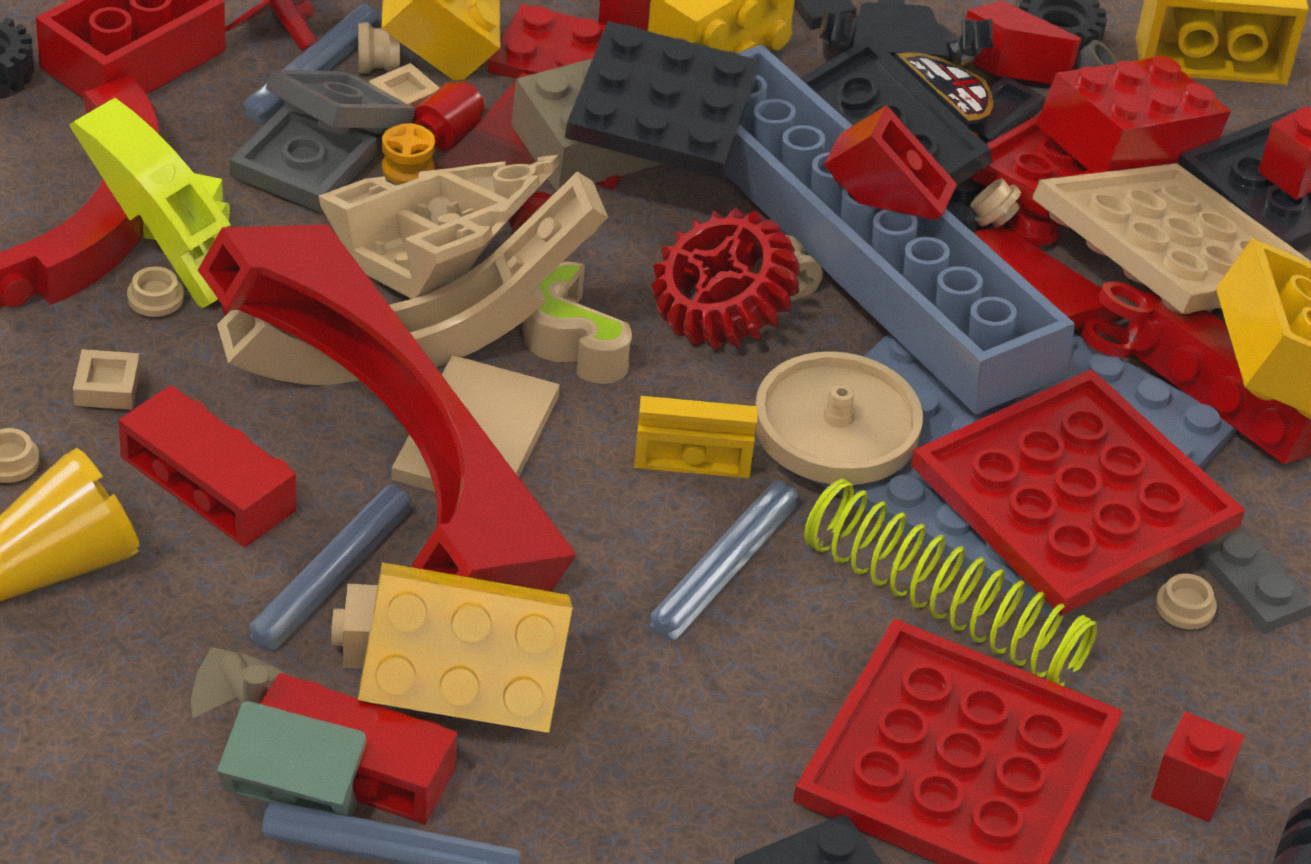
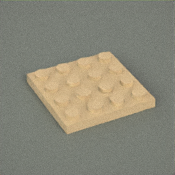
[1032,164,1311,314]

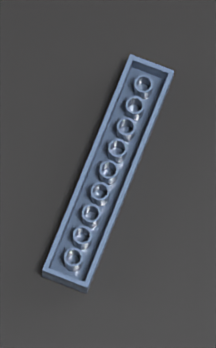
[724,45,1075,415]

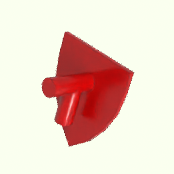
[225,0,318,51]

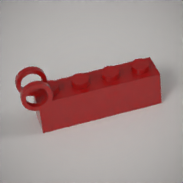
[1081,281,1311,464]

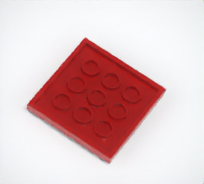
[911,369,1245,616]
[793,618,1124,864]

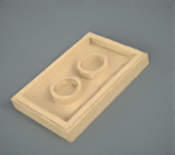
[391,355,560,492]

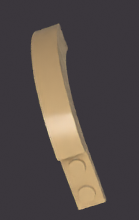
[217,172,608,386]

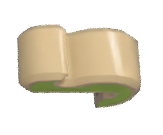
[520,261,632,384]

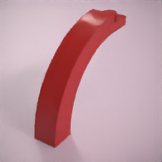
[0,75,160,308]

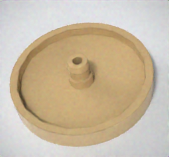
[755,352,923,485]

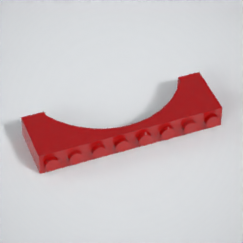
[198,225,577,592]

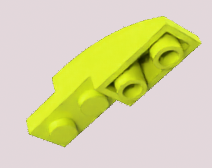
[69,98,231,308]

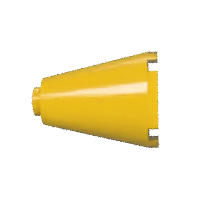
[0,448,140,602]

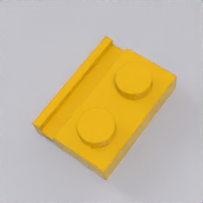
[634,396,758,478]

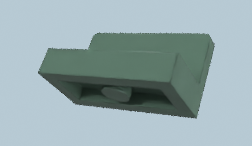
[217,701,367,816]

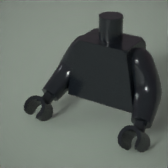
[819,0,994,89]

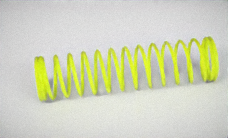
[804,478,1097,686]

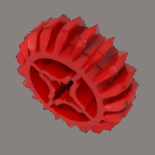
[651,207,801,352]

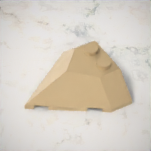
[319,155,560,299]

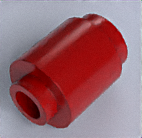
[412,81,484,151]

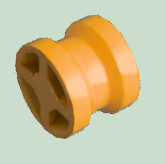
[382,124,435,185]

